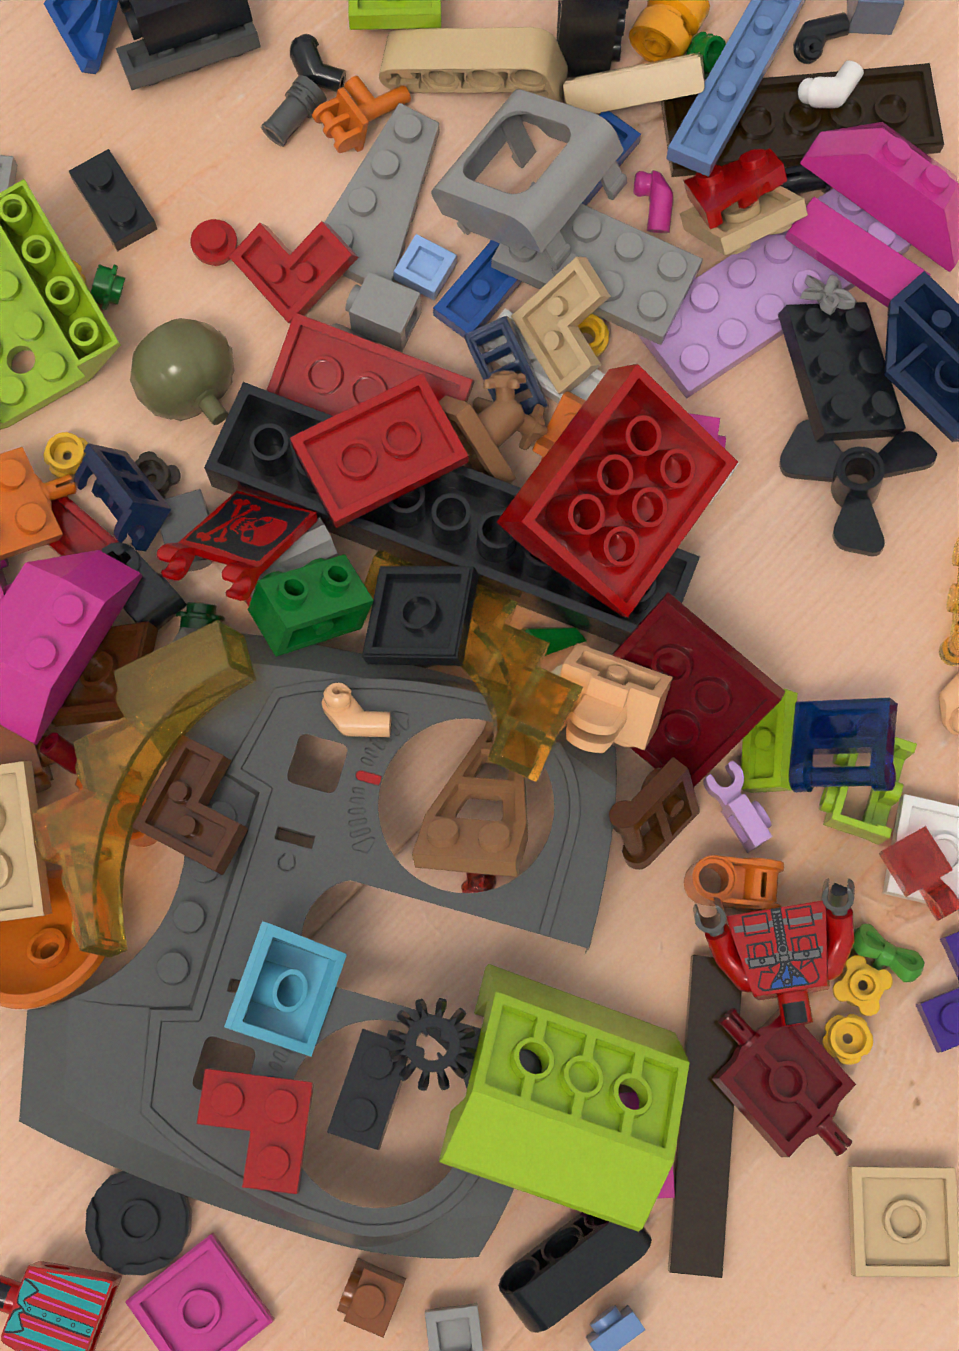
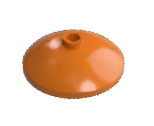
[0,870,115,1009]

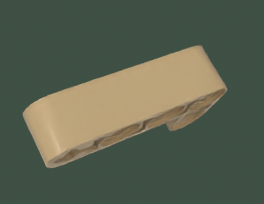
[379,27,568,102]

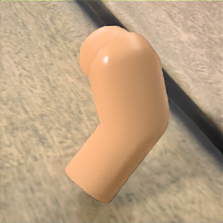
[322,682,391,738]

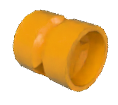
[629,0,710,62]

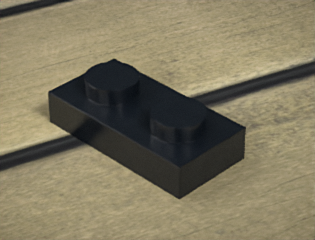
[69,149,157,252]
[327,1029,410,1150]

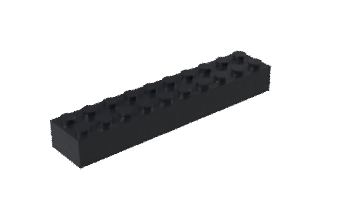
[204,382,700,645]

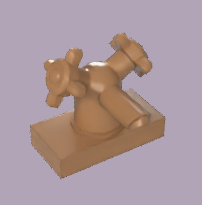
[439,370,548,484]

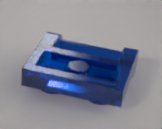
[789,697,898,793]

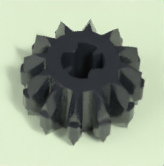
[387,998,477,1091]

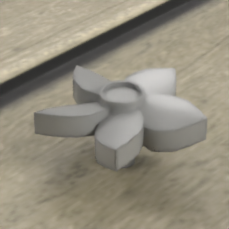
[800,275,856,315]

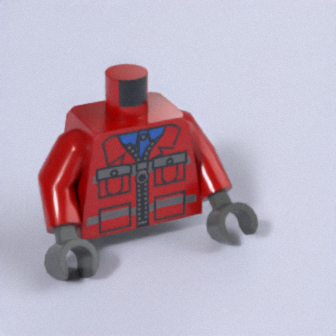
[693,878,855,1027]

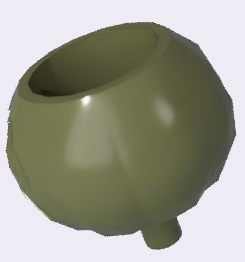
[130,318,234,425]

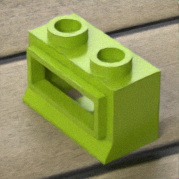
[819,725,917,845]

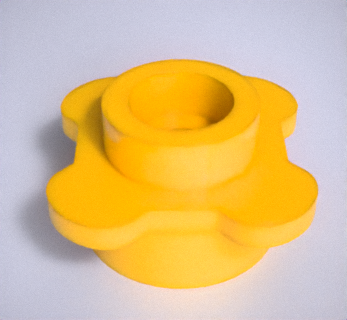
[832,955,893,1016]

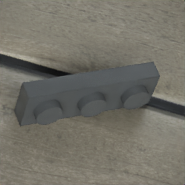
[116,22,261,90]

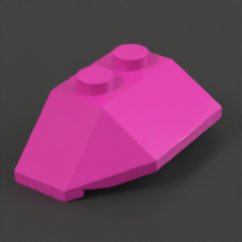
[800,122,959,272]
[0,550,143,746]

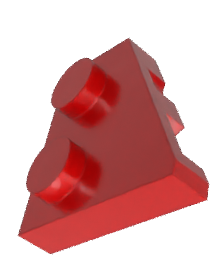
[683,148,787,229]

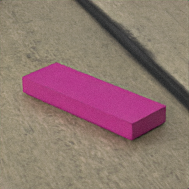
[785,197,931,307]

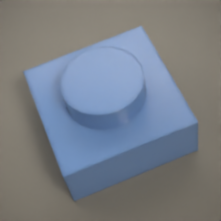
[586,1305,645,1351]

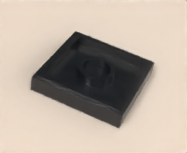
[362,566,479,666]

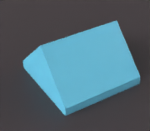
[224,921,347,1057]

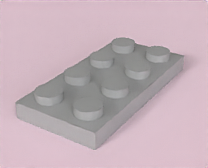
[491,182,703,345]

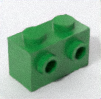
[248,554,374,657]

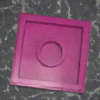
[125,1233,275,1351]

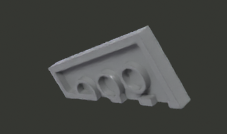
[325,103,439,285]

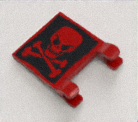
[157,490,318,601]

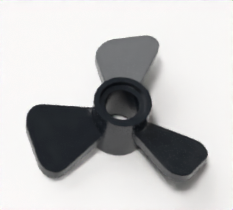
[779,420,937,556]

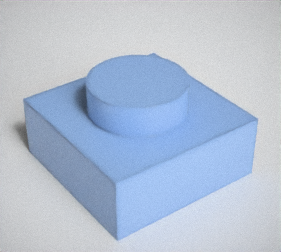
[393,234,457,301]

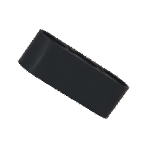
[498,1212,652,1333]

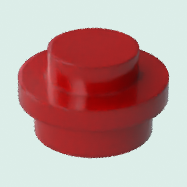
[190,219,238,266]

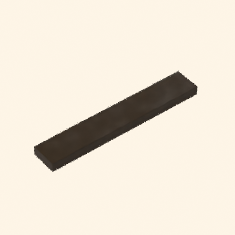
[668,955,742,1278]

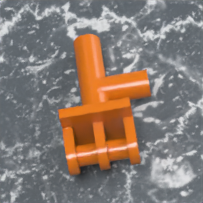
[312,76,411,153]

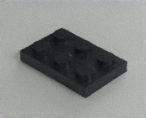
[778,302,906,442]

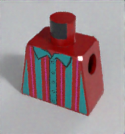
[0,1261,122,1351]

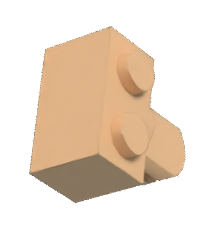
[549,643,673,753]

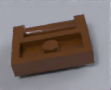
[609,757,700,870]

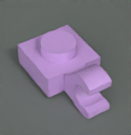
[703,761,773,853]

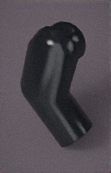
[793,12,849,64]
[290,34,346,92]

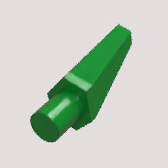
[506,627,586,665]

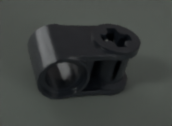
[101,542,187,630]

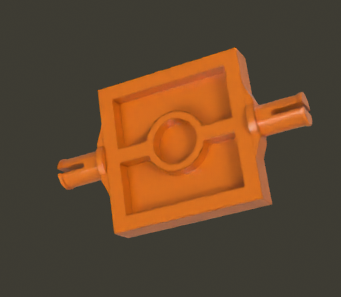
[0,447,76,561]

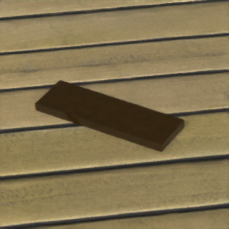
[661,63,944,177]

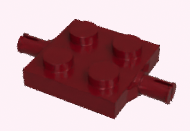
[712,1008,856,1157]

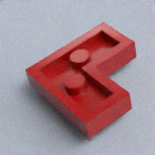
[229,221,359,324]
[196,1069,314,1194]

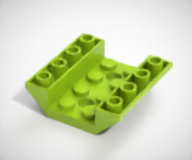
[0,179,121,430]
[439,964,690,1232]

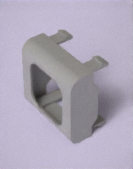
[431,89,627,270]

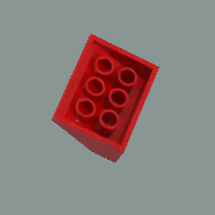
[496,364,738,617]

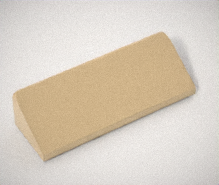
[563,52,705,114]

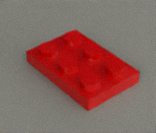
[290,373,469,528]

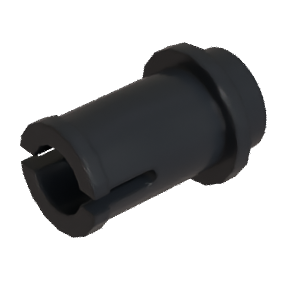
[780,165,831,194]

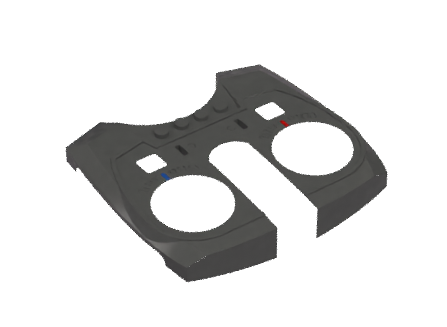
[19,627,617,1259]

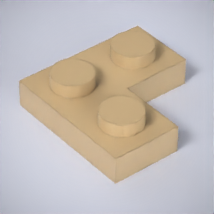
[511,257,611,394]

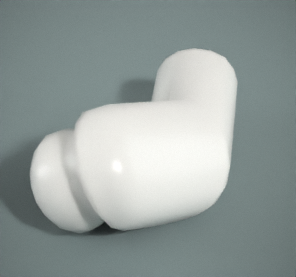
[798,61,864,108]

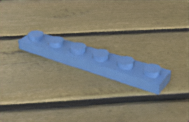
[666,0,805,177]

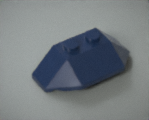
[884,271,959,442]

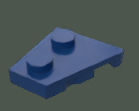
[44,0,119,74]

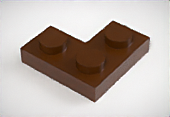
[132,735,249,875]

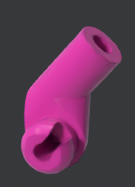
[633,170,673,233]

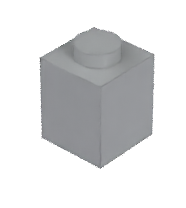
[345,272,421,352]

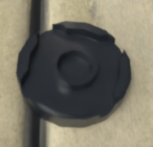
[85,1171,192,1275]

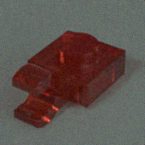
[879,826,959,921]

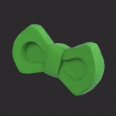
[853,924,925,982]

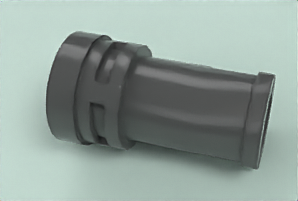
[261,75,327,147]

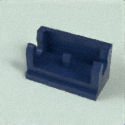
[74,443,171,552]

